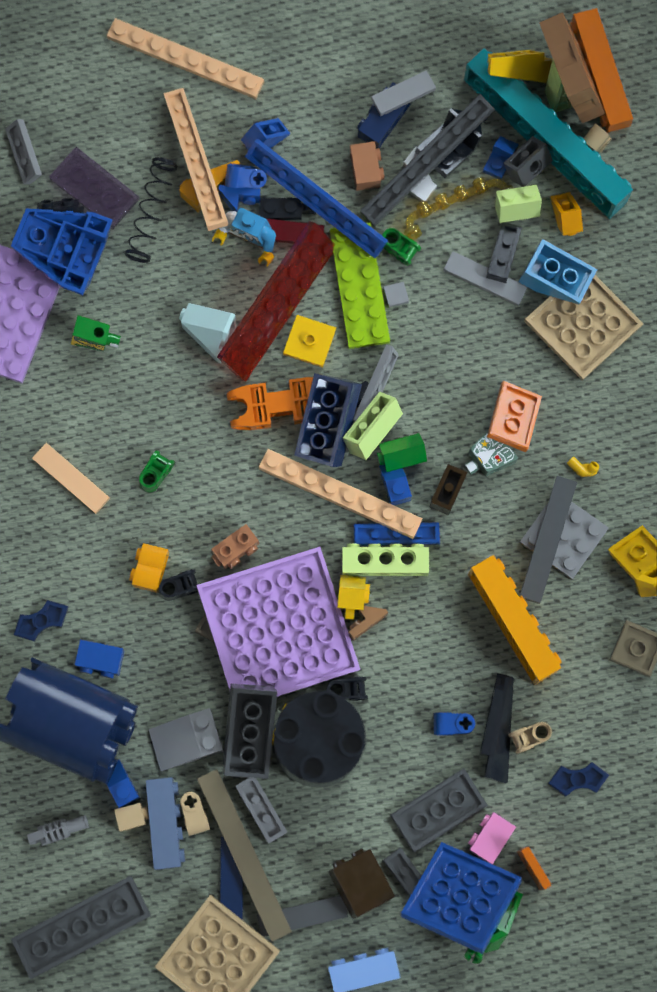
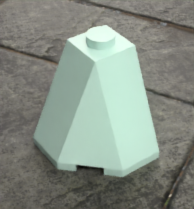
[179,303,236,364]

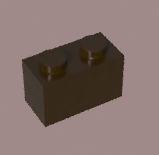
[429,464,468,516]

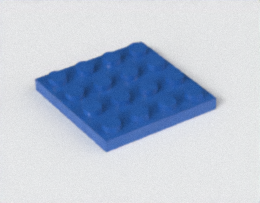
[401,842,522,954]

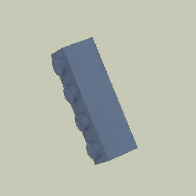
[146,777,185,870]

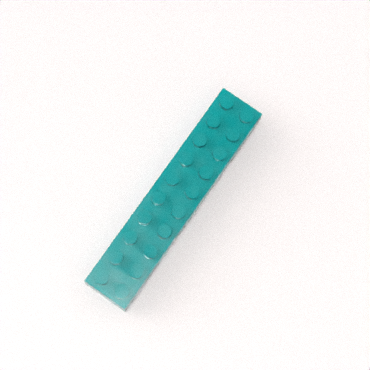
[464,48,633,220]

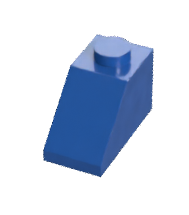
[241,118,291,151]
[379,465,412,505]
[107,759,140,808]

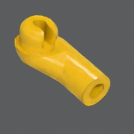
[566,456,599,477]

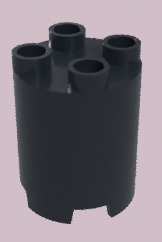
[274,690,366,787]

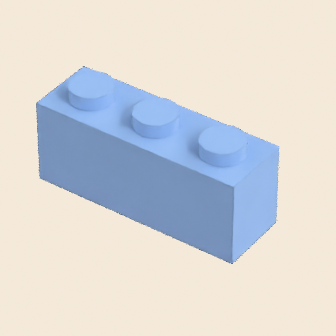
[328,948,400,992]

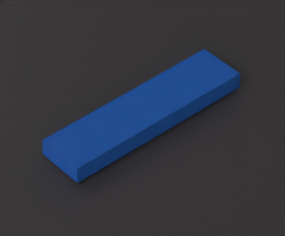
[354,522,440,546]

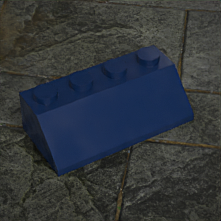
[294,373,362,467]

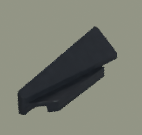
[479,673,514,783]

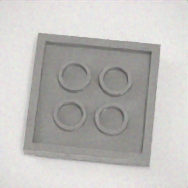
[519,502,609,580]

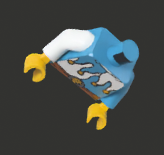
[212,208,276,266]

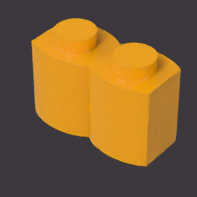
[129,543,169,593]

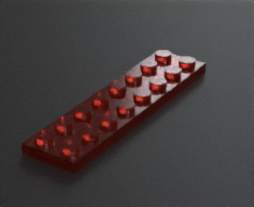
[217,221,335,382]

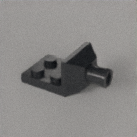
[415,108,488,178]

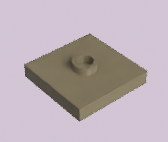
[609,620,657,677]

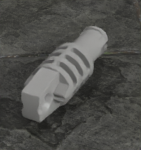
[27,815,89,846]

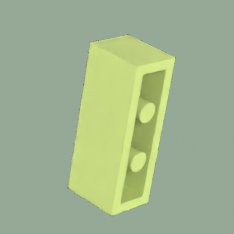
[343,392,403,460]

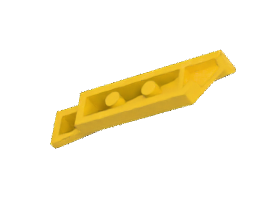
[487,50,552,83]

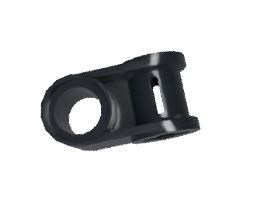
[159,569,198,601]
[326,677,368,701]

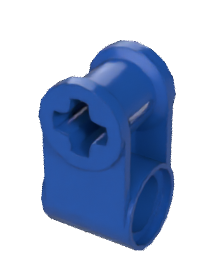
[225,164,267,188]
[433,712,475,735]

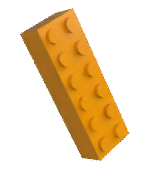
[468,555,562,685]

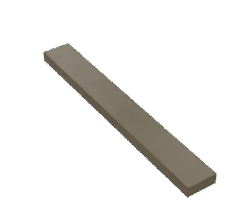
[197,769,292,941]

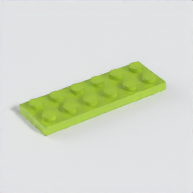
[329,222,390,349]

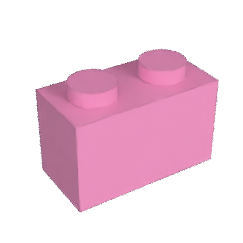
[468,812,516,864]

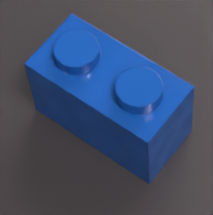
[75,640,125,679]

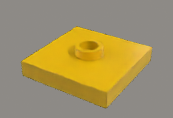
[283,315,336,368]

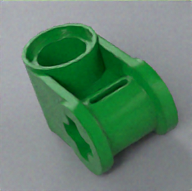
[382,228,421,266]
[139,450,175,493]

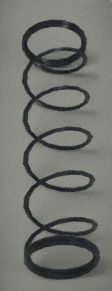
[124,157,178,263]

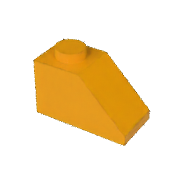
[550,192,583,236]

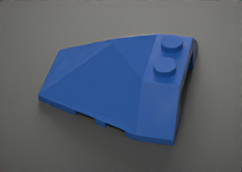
[11,208,113,296]

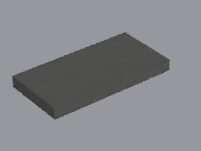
[390,768,488,853]

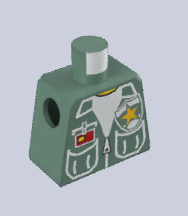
[464,432,518,476]

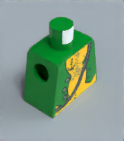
[70,315,121,351]

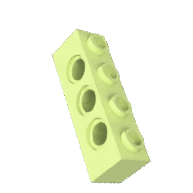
[342,544,429,576]

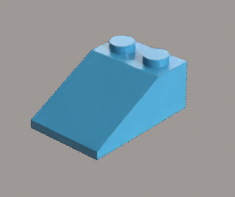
[518,239,597,304]

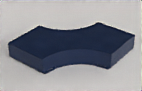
[14,600,69,642]
[548,762,609,797]

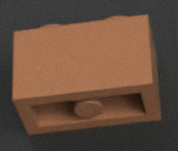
[350,142,384,191]

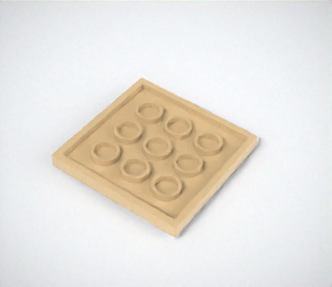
[524,275,643,381]
[155,895,281,992]

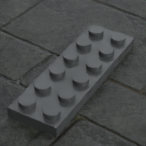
[11,876,151,980]

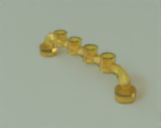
[404,177,513,240]

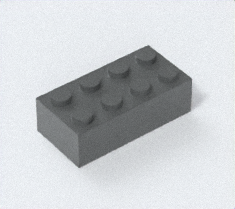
[222,683,277,779]

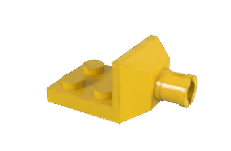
[608,525,657,597]

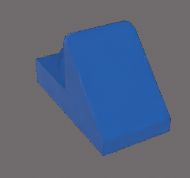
[483,136,519,180]
[218,185,261,212]

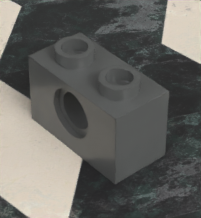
[504,136,553,187]

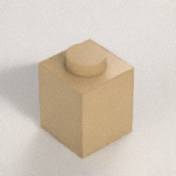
[114,803,149,832]

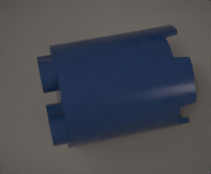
[0,657,138,784]

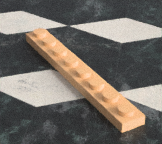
[107,18,264,99]
[164,88,228,231]
[259,449,423,539]

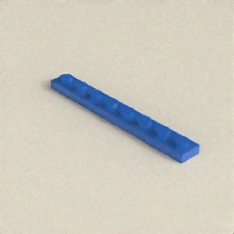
[245,139,388,258]

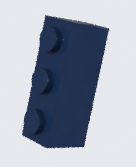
[357,82,413,149]

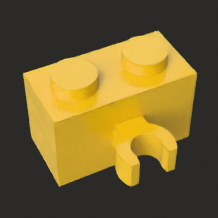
[337,575,370,619]

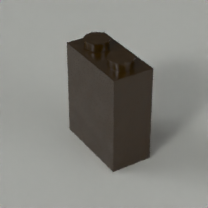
[328,848,395,919]

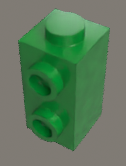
[377,433,427,472]

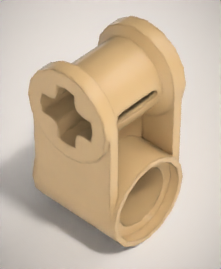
[583,124,612,153]
[508,722,552,754]
[181,792,210,836]

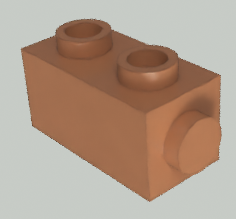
[211,524,259,569]

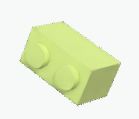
[495,185,542,223]

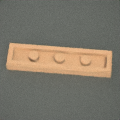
[32,443,110,514]

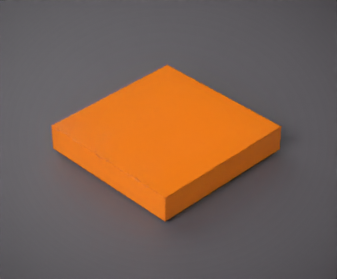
[516,847,551,890]

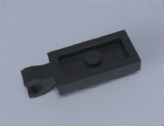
[260,198,316,220]

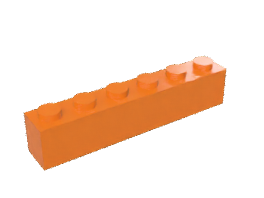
[569,8,633,133]

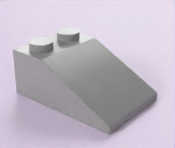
[148,708,224,771]

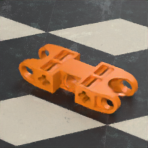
[226,377,313,430]

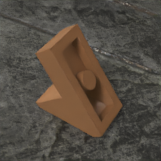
[348,606,388,641]

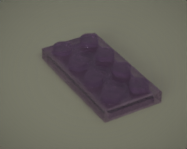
[49,147,140,230]

